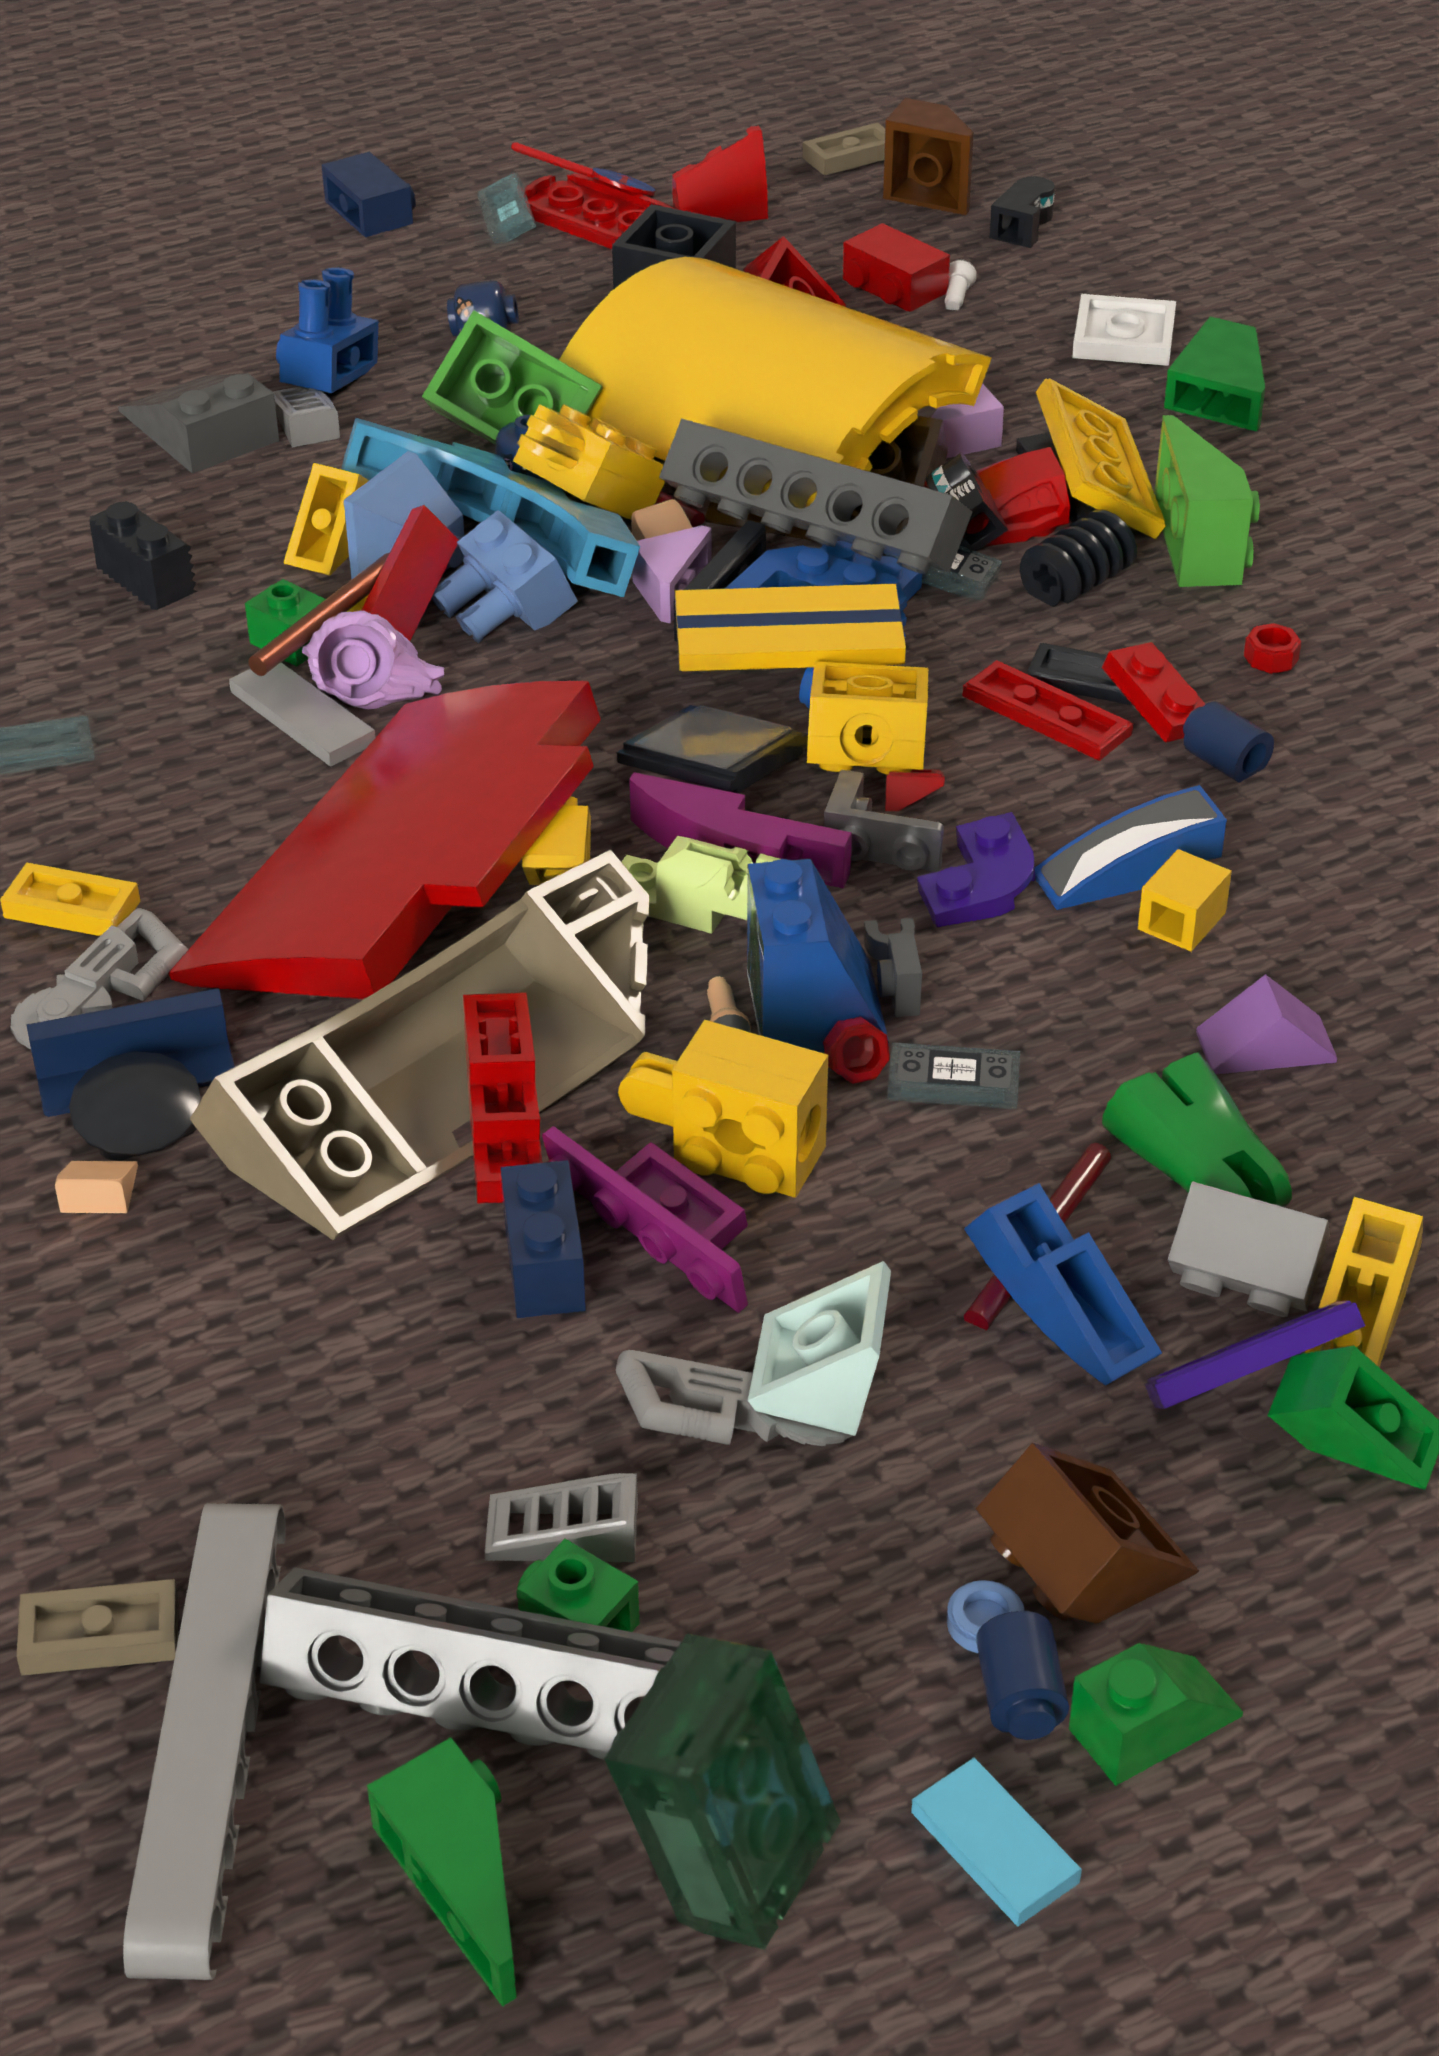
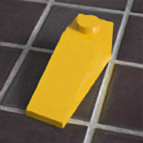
[1304,1197,1423,1367]

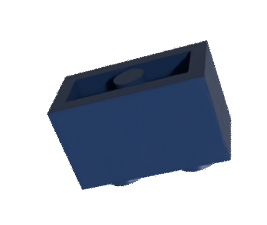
[322,151,416,237]
[500,1160,586,1318]

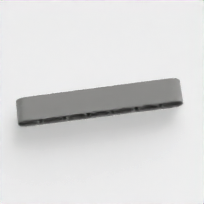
[123,1503,286,1980]

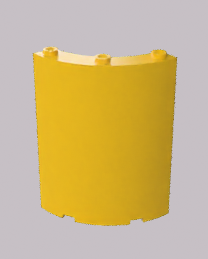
[559,257,992,507]

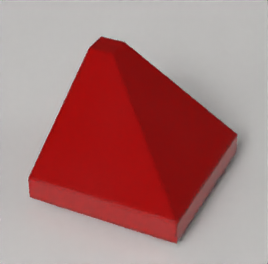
[885,769,945,811]

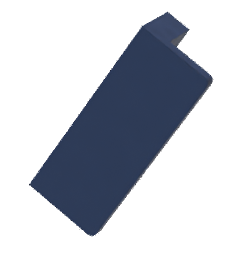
[26,988,235,1117]

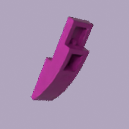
[629,772,852,888]

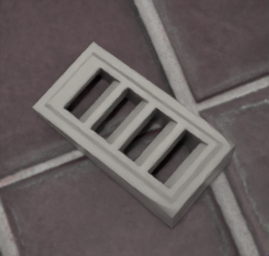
[273,386,340,447]
[485,1473,638,1562]

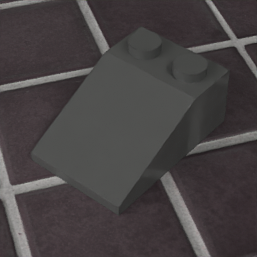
[118,373,279,474]

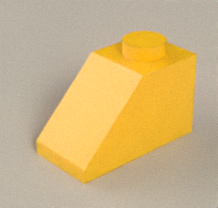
[283,463,369,576]
[522,796,591,885]

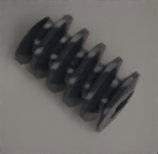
[1019,510,1137,607]

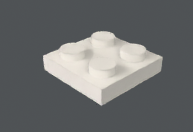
[1072,294,1176,366]

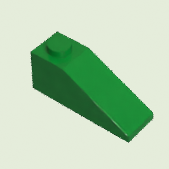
[367,1738,517,2007]

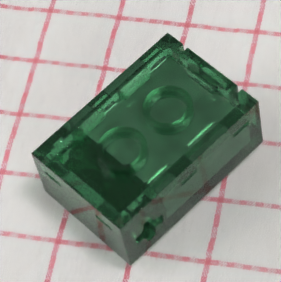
[604,1633,841,1950]

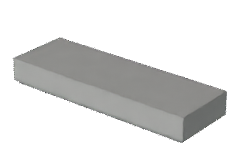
[229,662,375,767]

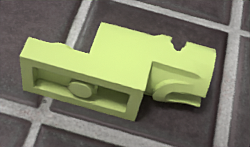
[621,836,779,934]

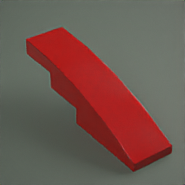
[463,993,543,1204]

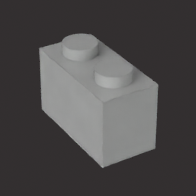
[1168,1181,1330,1317]

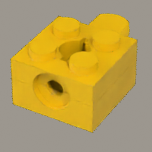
[513,404,665,520]
[807,661,928,774]
[618,1020,828,1198]

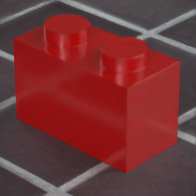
[843,223,950,312]

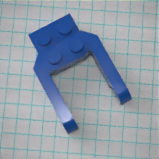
[725,541,922,709]

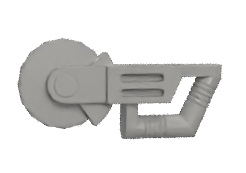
[11,908,188,1049]
[616,1350,864,1446]

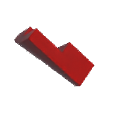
[672,126,768,222]

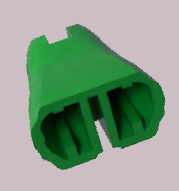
[1102,1052,1292,1207]

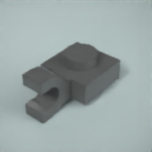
[863,918,922,1017]

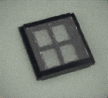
[617,705,808,793]

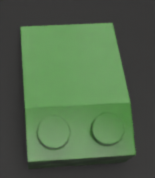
[422,310,603,445]
[1154,415,1260,587]

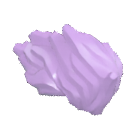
[302,611,444,709]

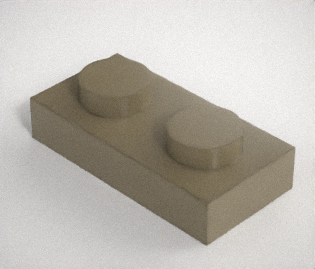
[802,122,885,176]
[16,1579,179,1676]

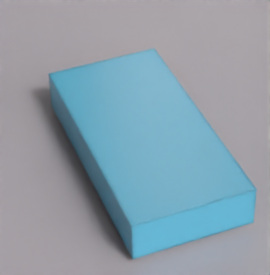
[911,1758,1082,1927]

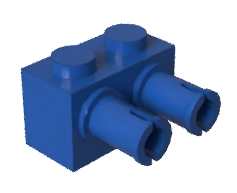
[276,268,379,393]

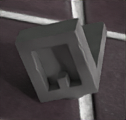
[824,769,944,872]

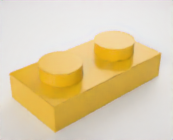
[0,862,141,936]

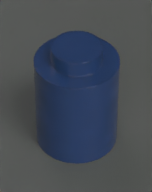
[1183,701,1274,783]
[976,1611,1069,1740]

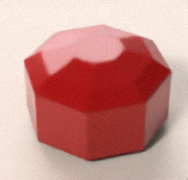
[1244,623,1302,674]
[823,1016,890,1084]

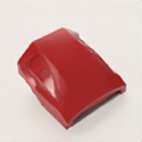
[967,447,1070,546]

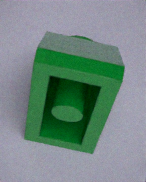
[1267,1346,1439,1490]
[1068,1643,1243,1786]

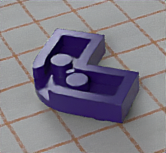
[917,812,1035,927]

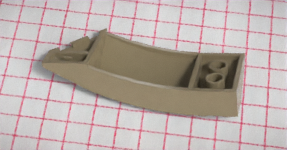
[190,849,649,1240]

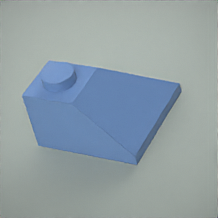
[344,451,465,580]

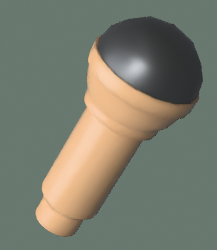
[707,976,751,1033]

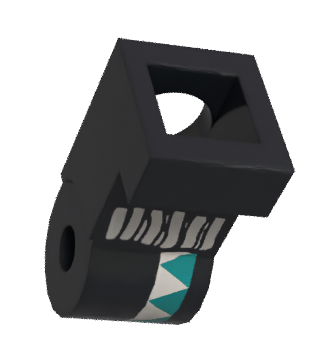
[989,176,1055,248]
[925,452,1008,554]

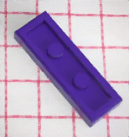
[1144,1300,1365,1409]

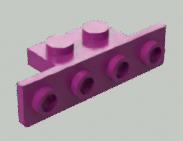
[542,1126,748,1313]

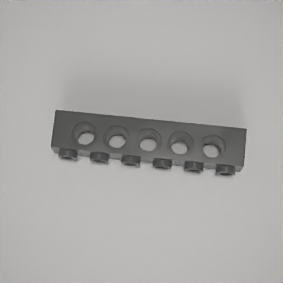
[659,418,972,575]
[260,1567,747,1771]

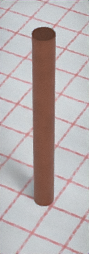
[249,553,390,676]

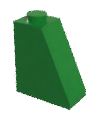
[1164,316,1265,432]

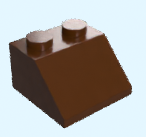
[883,98,974,215]
[976,1443,1199,1624]

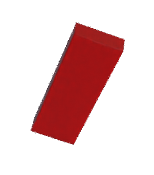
[361,505,459,641]
[962,660,1133,761]

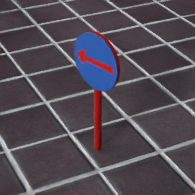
[511,142,656,196]

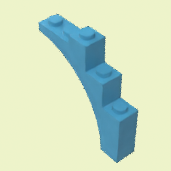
[341,418,640,598]

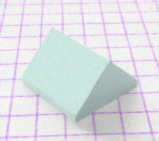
[748,1261,891,1436]

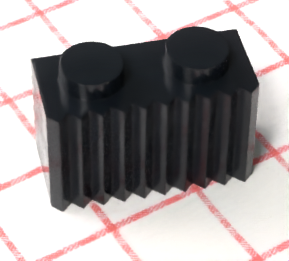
[89,501,198,610]

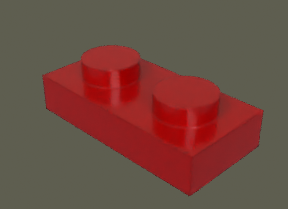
[1102,642,1205,743]

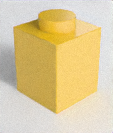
[1138,849,1232,952]

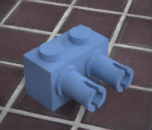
[431,510,578,643]

